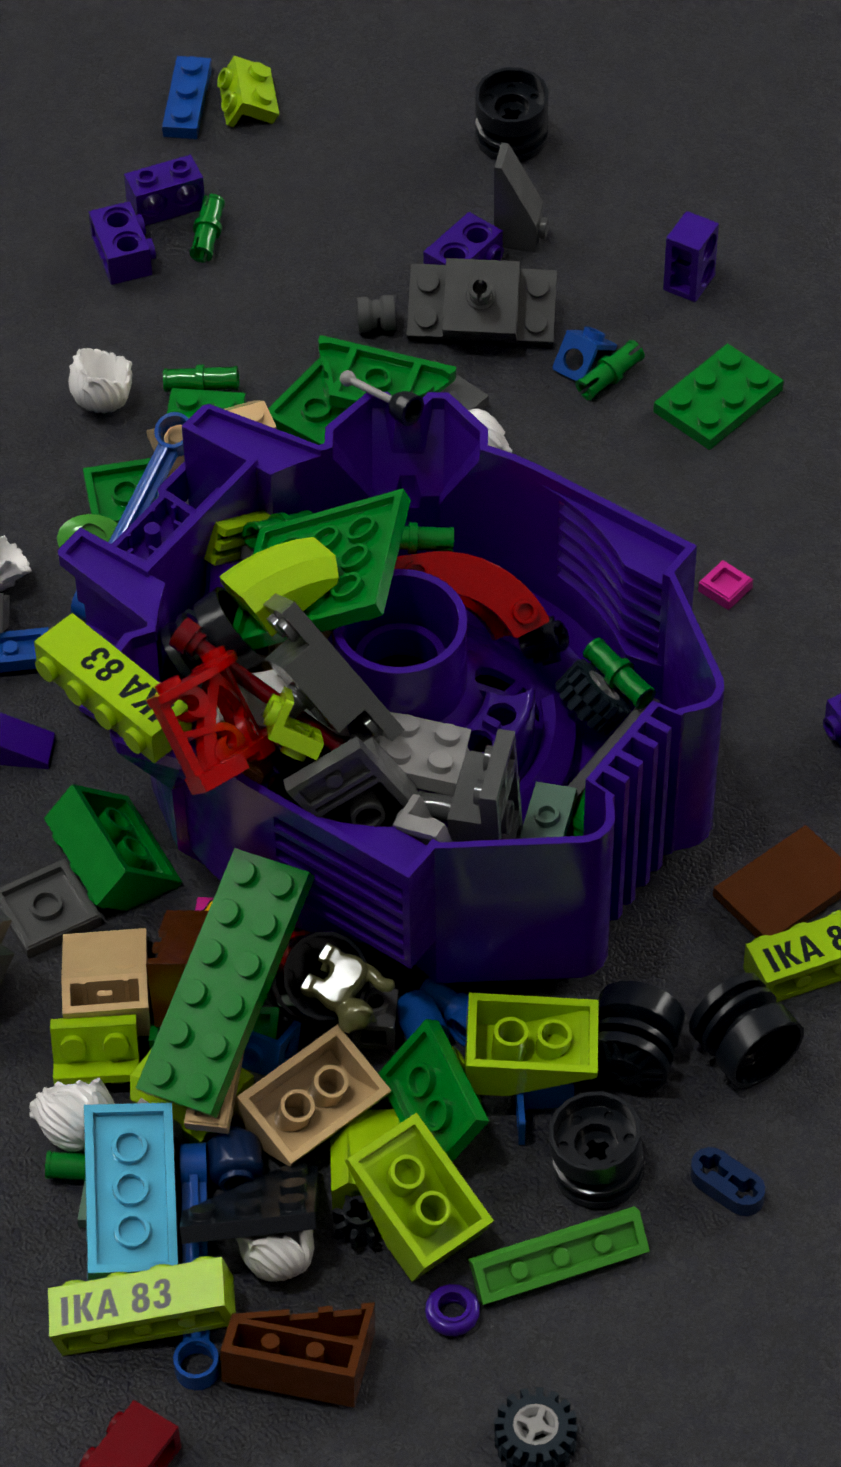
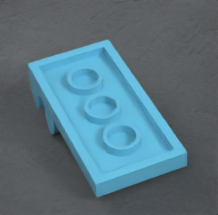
[84,1103,178,1281]

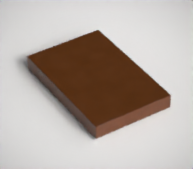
[713,825,841,938]

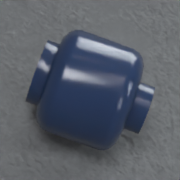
[206,1126,264,1192]

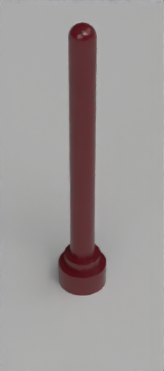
[169,617,345,751]

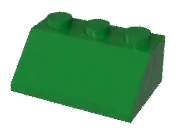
[44,784,182,911]

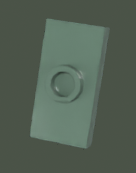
[519,782,578,839]

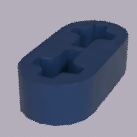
[690,1147,766,1216]

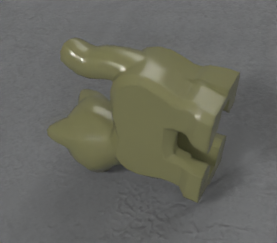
[300,943,395,1033]

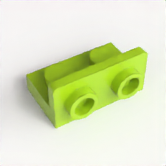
[50,1014,140,1085]

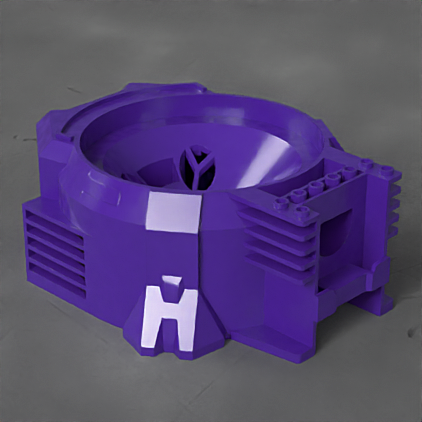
[58,392,724,983]

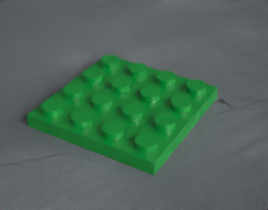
[233,488,411,650]

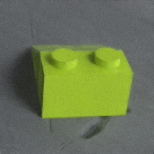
[464,993,599,1096]
[345,1113,494,1282]

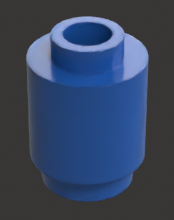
[396,990,450,1040]

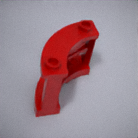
[394,551,550,640]
[146,645,280,795]

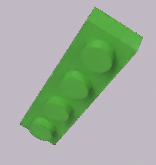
[468,1206,650,1305]

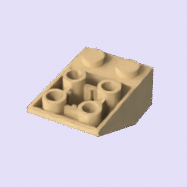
[61,928,151,1037]

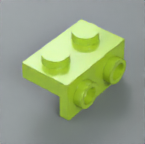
[217,56,279,127]
[262,687,324,762]

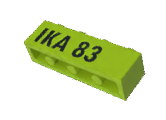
[34,613,192,763]
[743,910,841,1002]
[48,1256,236,1356]

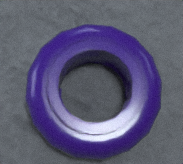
[425,1284,480,1337]

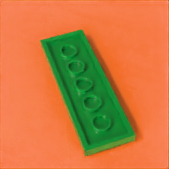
[136,848,315,1119]

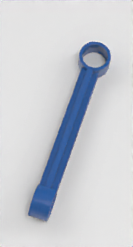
[71,412,189,621]
[173,1143,220,1390]

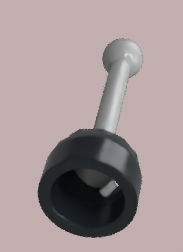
[340,370,424,426]

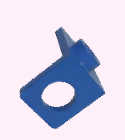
[552,326,617,381]
[242,1020,301,1076]
[515,1083,574,1145]

